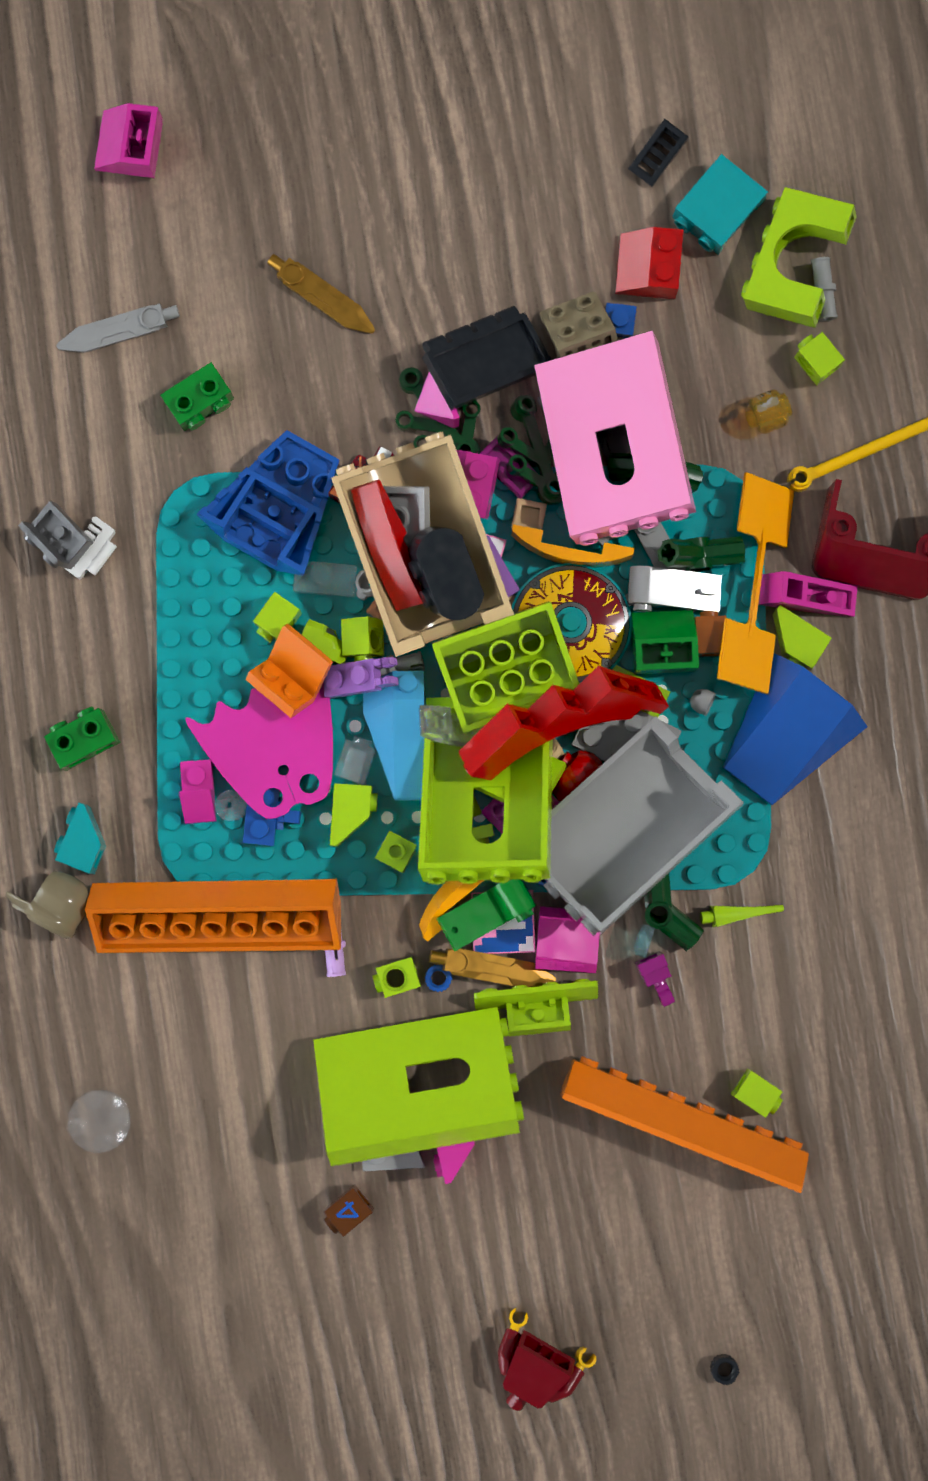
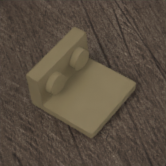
[540,292,618,358]

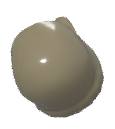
[6,871,89,939]

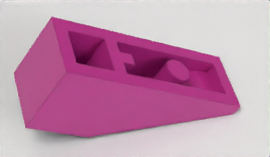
[759,571,858,617]

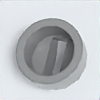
[690,689,716,716]

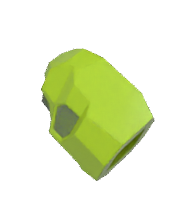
[302,619,347,664]

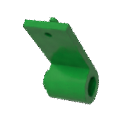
[437,879,537,952]

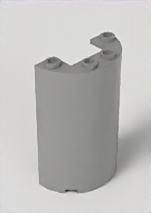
[543,716,743,936]

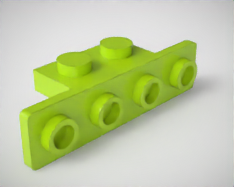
[474,979,598,1037]

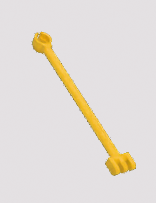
[787,417,928,492]

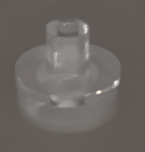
[215,790,247,821]

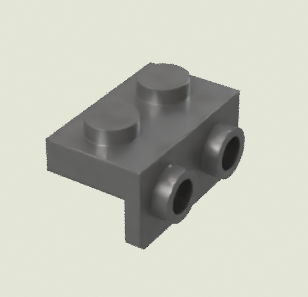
[19,501,93,570]

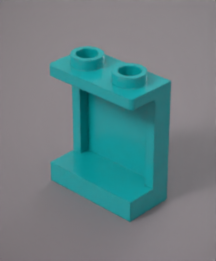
[673,154,768,255]

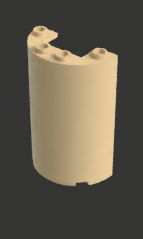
[331,431,514,657]

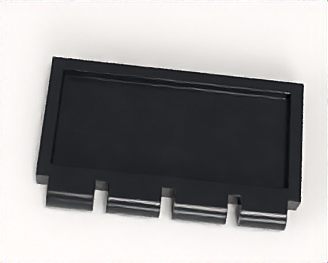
[422,306,551,411]

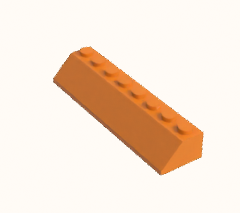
[85,879,341,953]
[560,1056,809,1193]

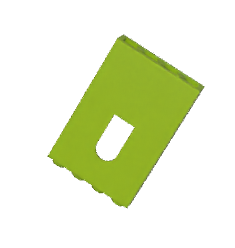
[418,697,553,884]
[313,1007,524,1166]

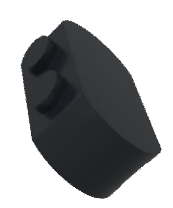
[408,526,484,620]

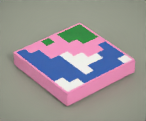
[471,890,535,954]

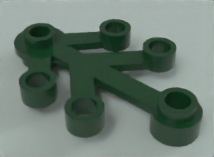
[395,367,481,454]
[497,395,562,505]

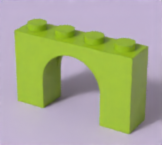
[741,187,856,328]

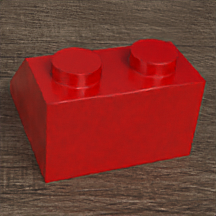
[615,227,684,299]

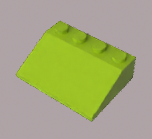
[431,601,579,733]

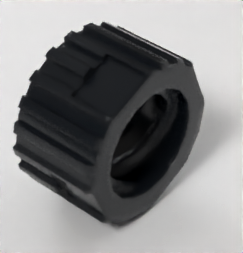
[710,1354,739,1385]

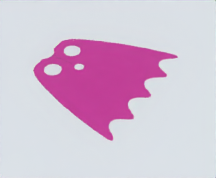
[185,682,333,819]

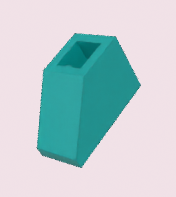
[54,803,106,874]

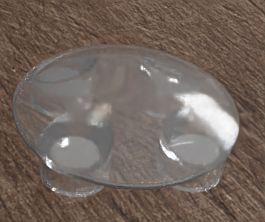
[67,1090,131,1153]

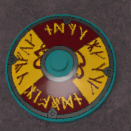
[512,563,632,684]

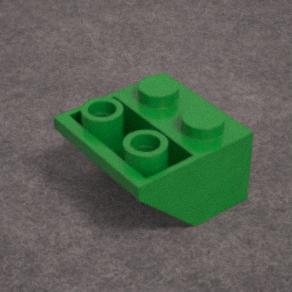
[631,610,699,674]

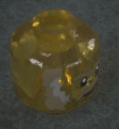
[745,389,793,434]

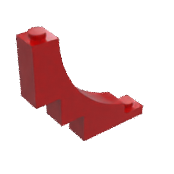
[458,666,669,780]

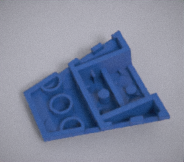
[197,430,340,576]
[723,653,868,805]

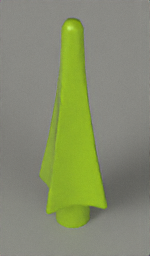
[700,905,784,928]

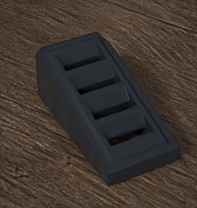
[628,118,689,187]

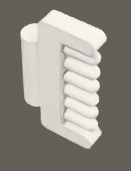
[64,517,117,579]

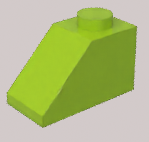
[772,605,832,671]
[330,783,378,847]

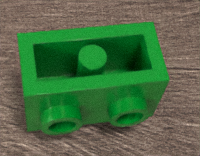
[160,362,234,432]
[44,706,120,771]

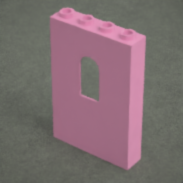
[534,331,696,546]

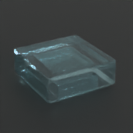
[632,924,655,957]

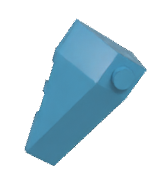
[363,671,425,801]

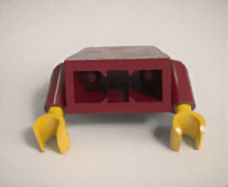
[498,1308,596,1411]

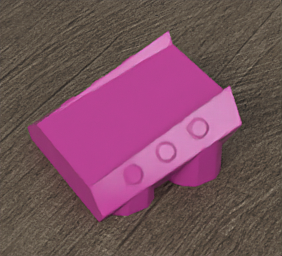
[535,907,600,973]

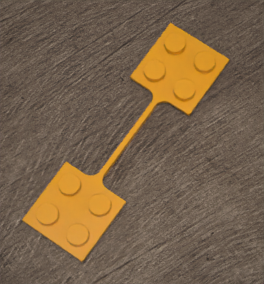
[717,472,794,694]

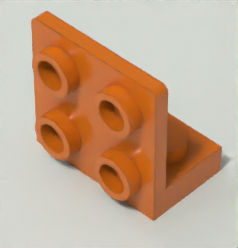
[245,624,333,718]

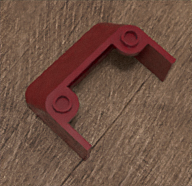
[812,479,928,600]

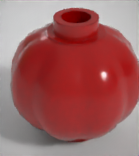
[552,750,603,802]

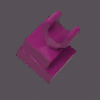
[635,951,675,1007]

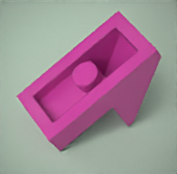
[179,759,217,824]

